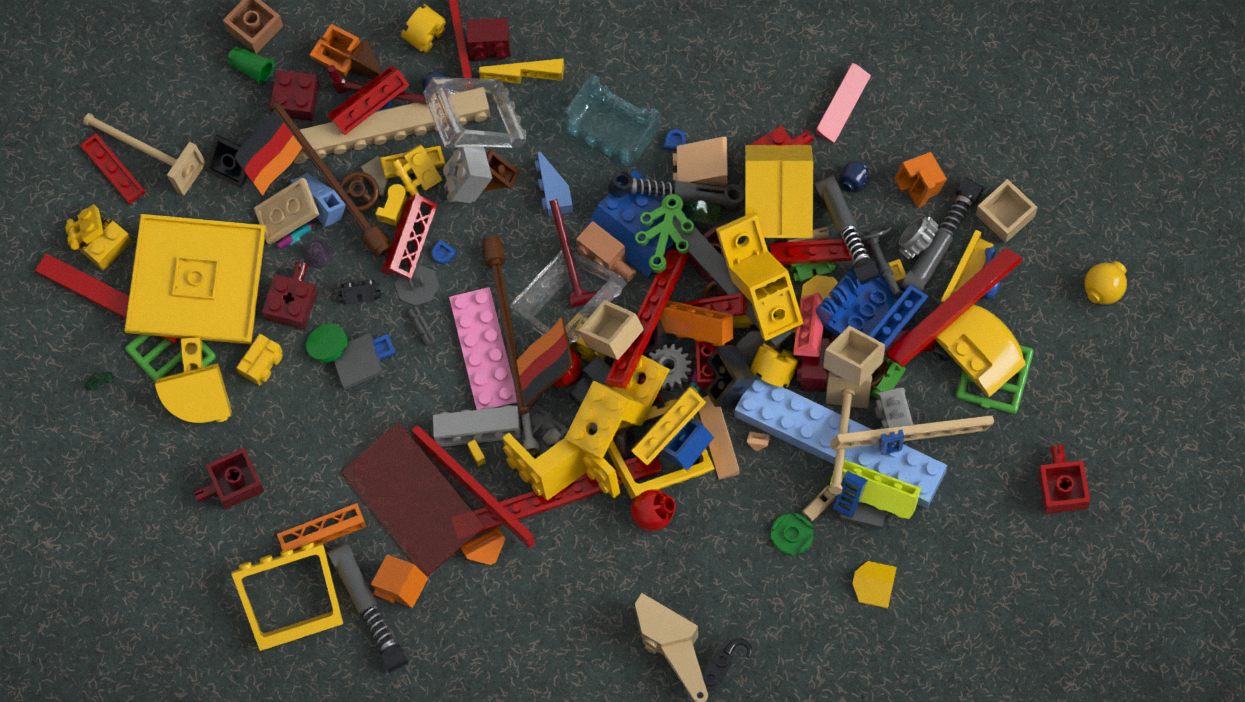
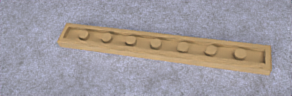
[830,415,994,450]

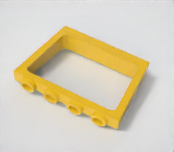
[607,399,715,499]
[231,542,343,651]

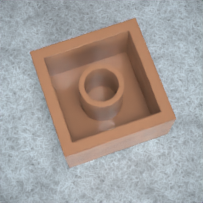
[223,0,283,54]

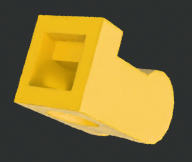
[376,184,407,226]
[181,337,203,372]

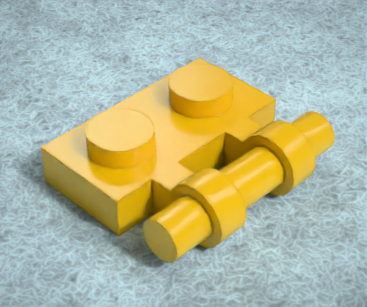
[392,144,442,196]
[65,204,104,250]

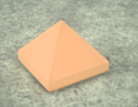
[747,431,770,451]

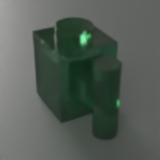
[682,199,721,226]

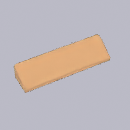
[699,396,739,480]

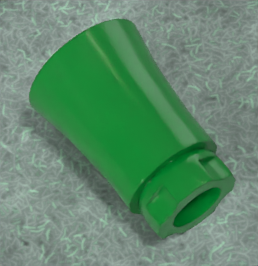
[227,46,275,85]

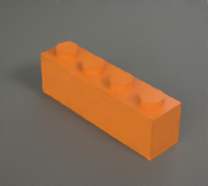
[660,300,733,346]

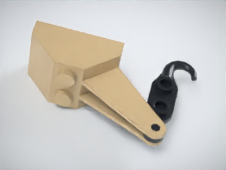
[635,593,752,702]

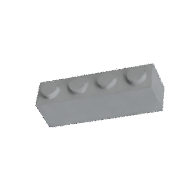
[433,405,521,447]

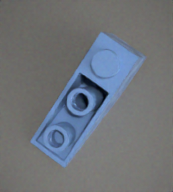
[535,152,573,216]
[290,173,345,227]

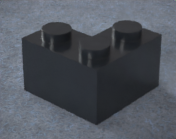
[705,346,756,407]
[569,356,613,407]

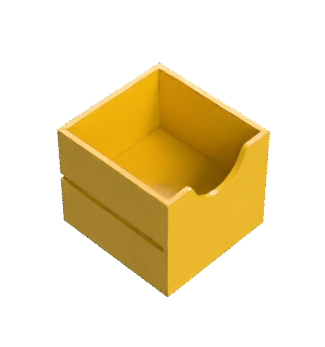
[745,145,813,238]

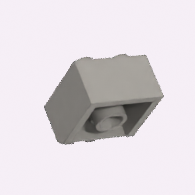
[443,142,492,203]
[875,388,914,429]

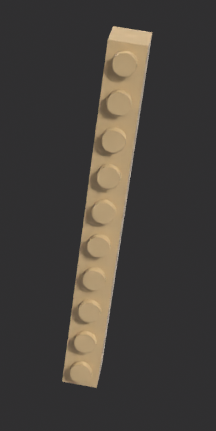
[294,87,490,164]

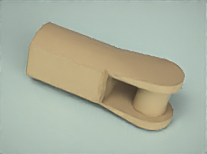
[802,485,837,522]

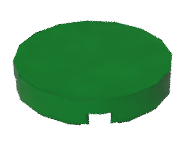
[306,323,348,363]
[771,513,814,556]

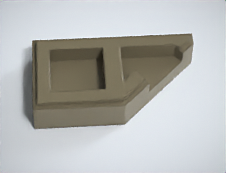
[361,156,388,198]

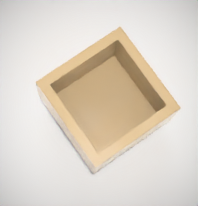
[976,179,1037,243]
[578,300,644,360]
[823,326,885,387]

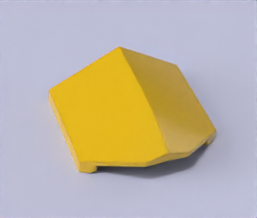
[852,561,897,609]

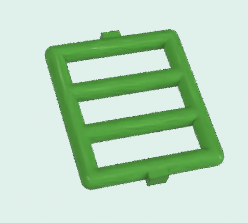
[125,334,216,382]
[956,345,1034,414]

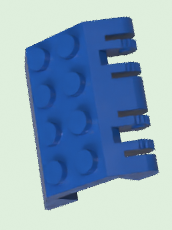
[585,171,700,279]
[816,261,928,351]

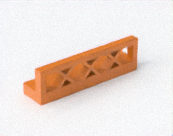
[277,503,366,552]

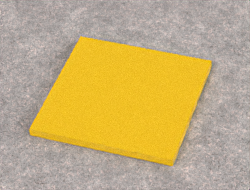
[125,214,266,344]

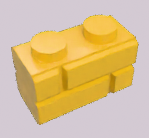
[236,334,283,386]

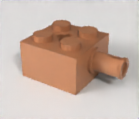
[576,221,636,282]

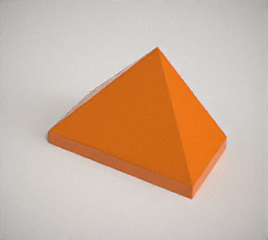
[460,527,505,565]

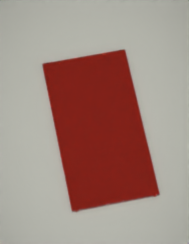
[341,422,485,577]

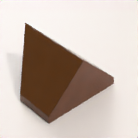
[350,40,383,79]
[483,149,520,192]

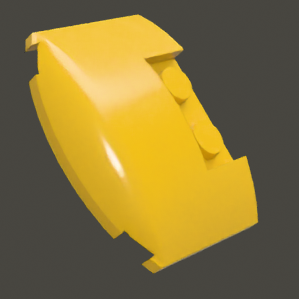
[935,305,1026,397]

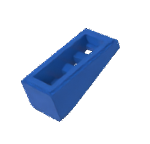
[833,471,868,518]

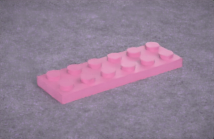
[449,287,518,410]

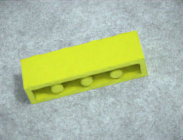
[830,459,922,519]

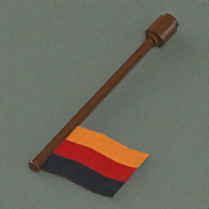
[234,102,391,257]
[482,236,573,415]

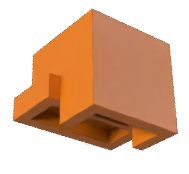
[310,24,360,77]
[894,152,947,208]
[371,555,428,608]

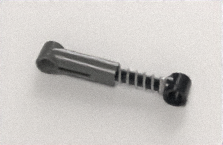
[608,170,745,212]
[814,175,881,285]
[901,177,984,292]
[327,542,409,673]

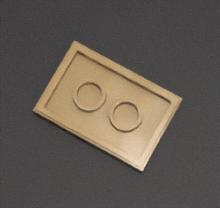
[254,178,319,244]

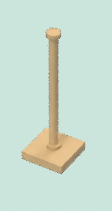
[83,113,206,196]
[826,371,872,495]

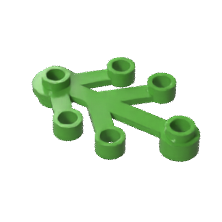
[635,194,694,273]

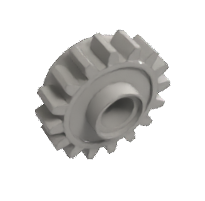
[898,217,939,259]
[649,344,691,391]

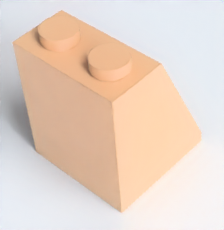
[673,137,727,187]

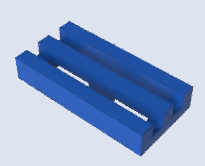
[879,430,904,455]

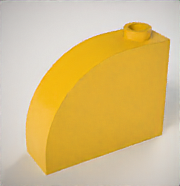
[155,363,232,423]

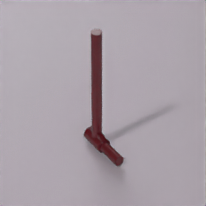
[327,65,434,105]
[549,199,611,308]

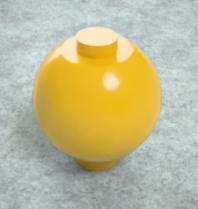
[1084,261,1127,305]

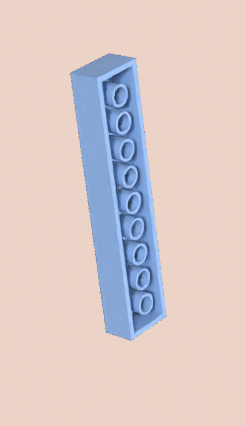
[735,375,947,509]

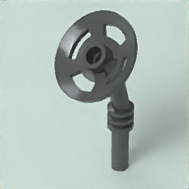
[857,224,901,297]

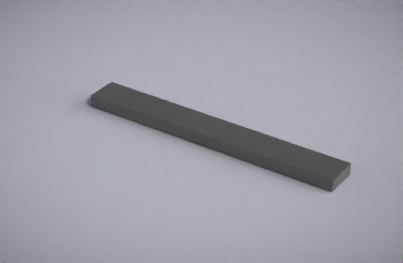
[672,218,792,348]

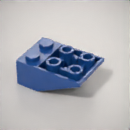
[659,418,714,471]

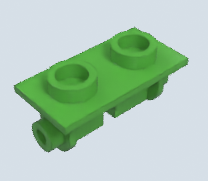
[791,262,835,282]
[870,358,906,399]

